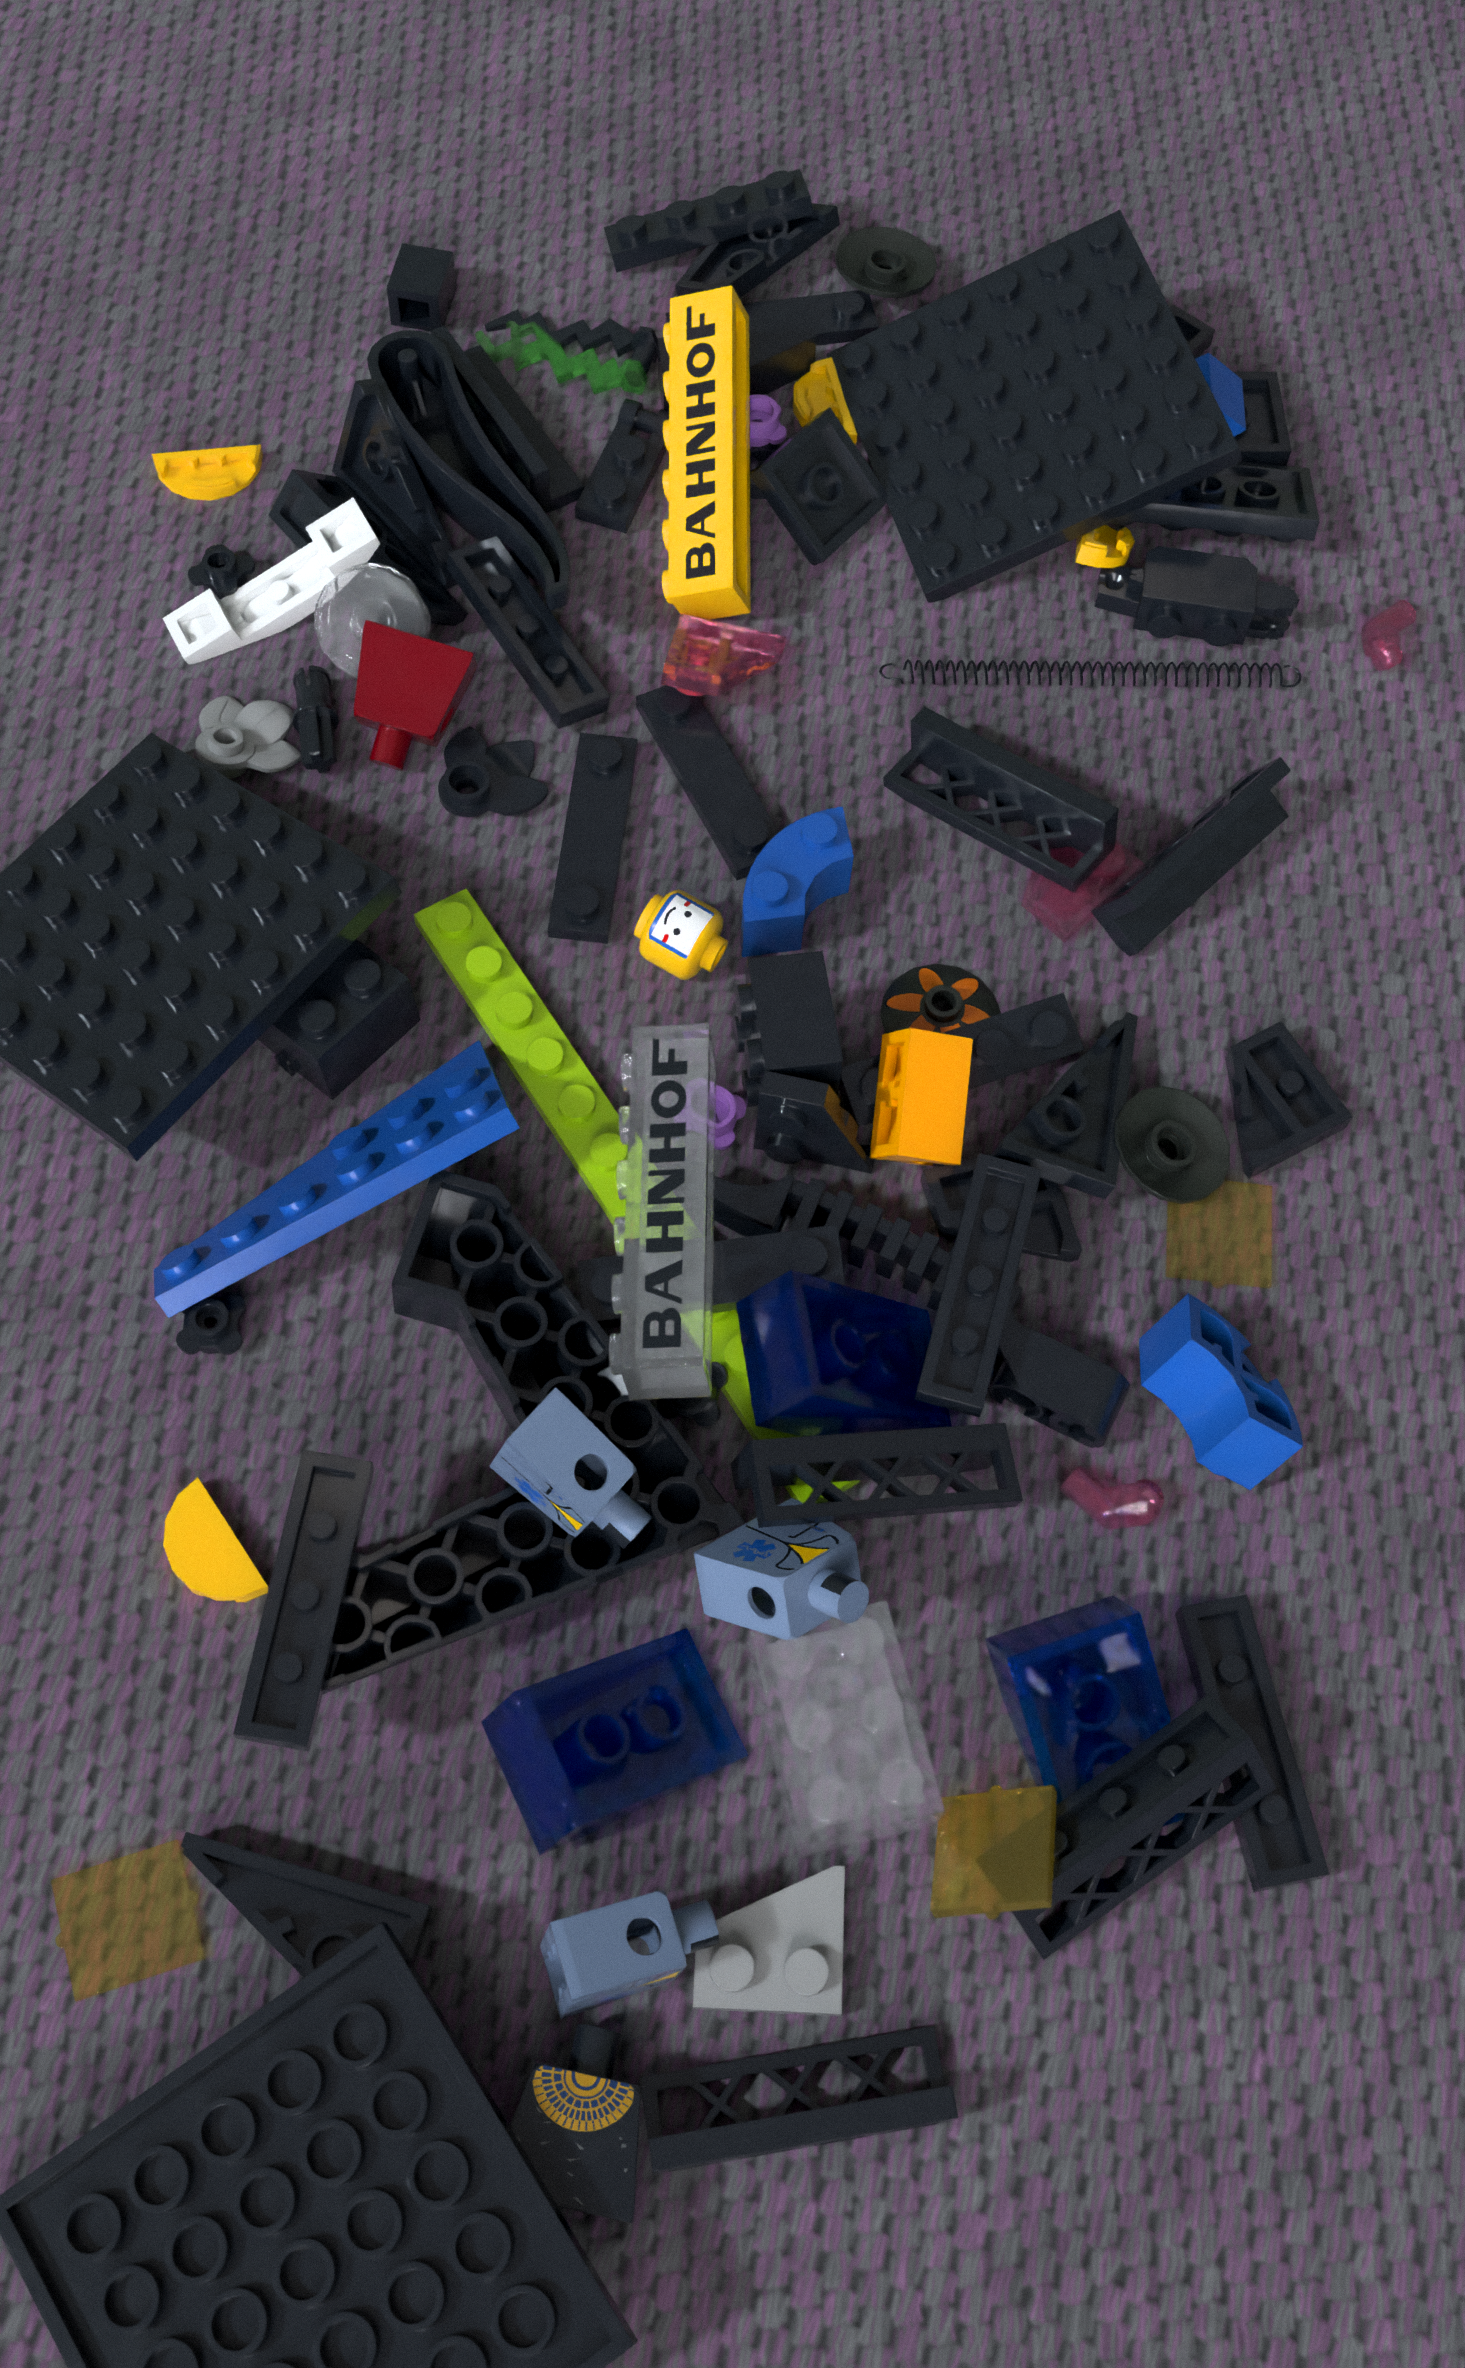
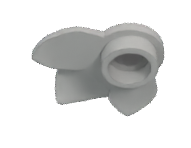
[195,695,301,779]

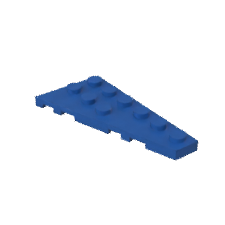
[153,1040,520,1318]

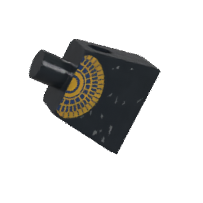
[510,2024,641,2224]

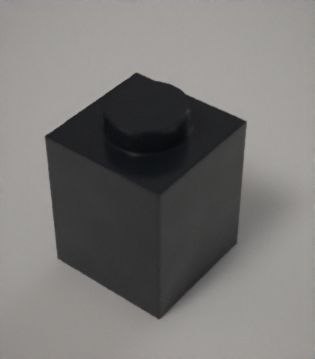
[386,243,457,331]

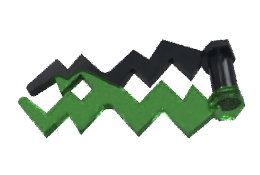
[475,309,658,395]

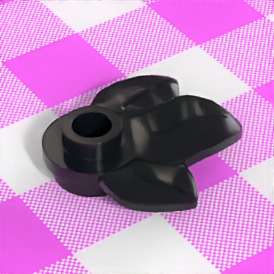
[438,727,548,817]

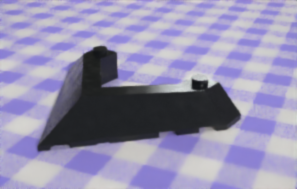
[323,1170,745,1694]

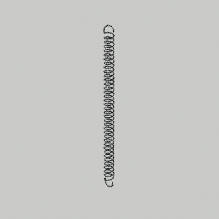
[879,659,1302,688]

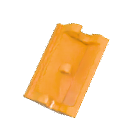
[870,1028,973,1166]

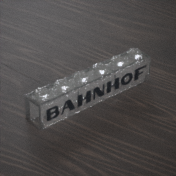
[609,1023,717,1400]

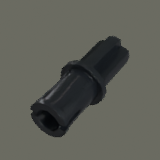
[292,665,339,773]

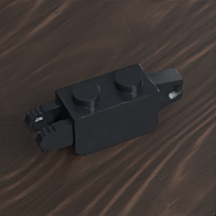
[1094,546,1300,646]

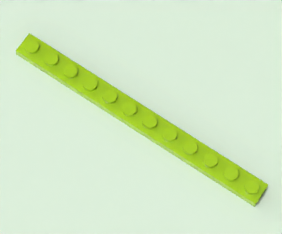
[413,888,860,1503]

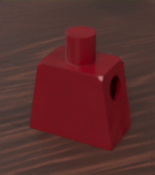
[354,620,477,771]

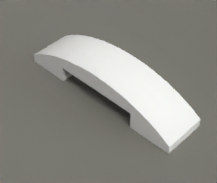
[163,498,381,665]

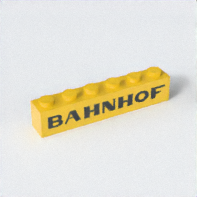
[662,285,751,621]

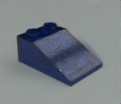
[736,1270,952,1437]
[985,1595,1185,1827]
[481,1628,748,1855]

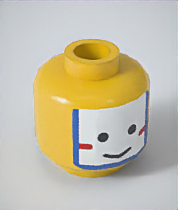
[634,889,728,980]

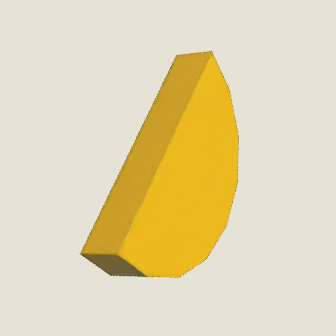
[793,357,857,444]
[152,444,263,500]
[1075,525,1135,568]
[163,1477,269,1602]

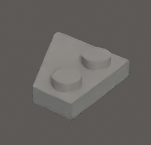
[692,1866,845,2016]

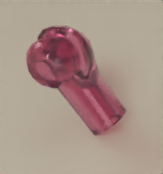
[1360,599,1416,671]
[1059,1465,1164,1530]

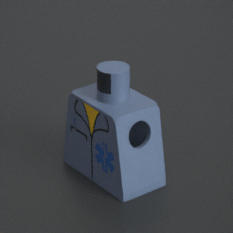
[489,1387,652,1549]
[694,1498,869,1640]
[540,1890,719,2020]

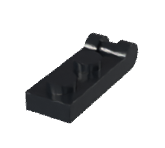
[575,398,669,533]

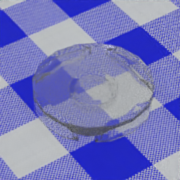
[314,562,431,678]

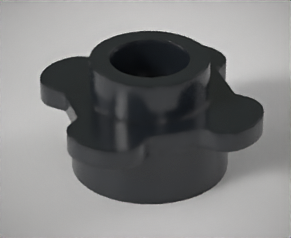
[188,544,255,599]
[176,1292,246,1355]
[657,1354,729,1427]

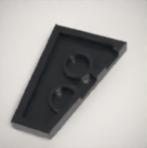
[675,203,840,299]

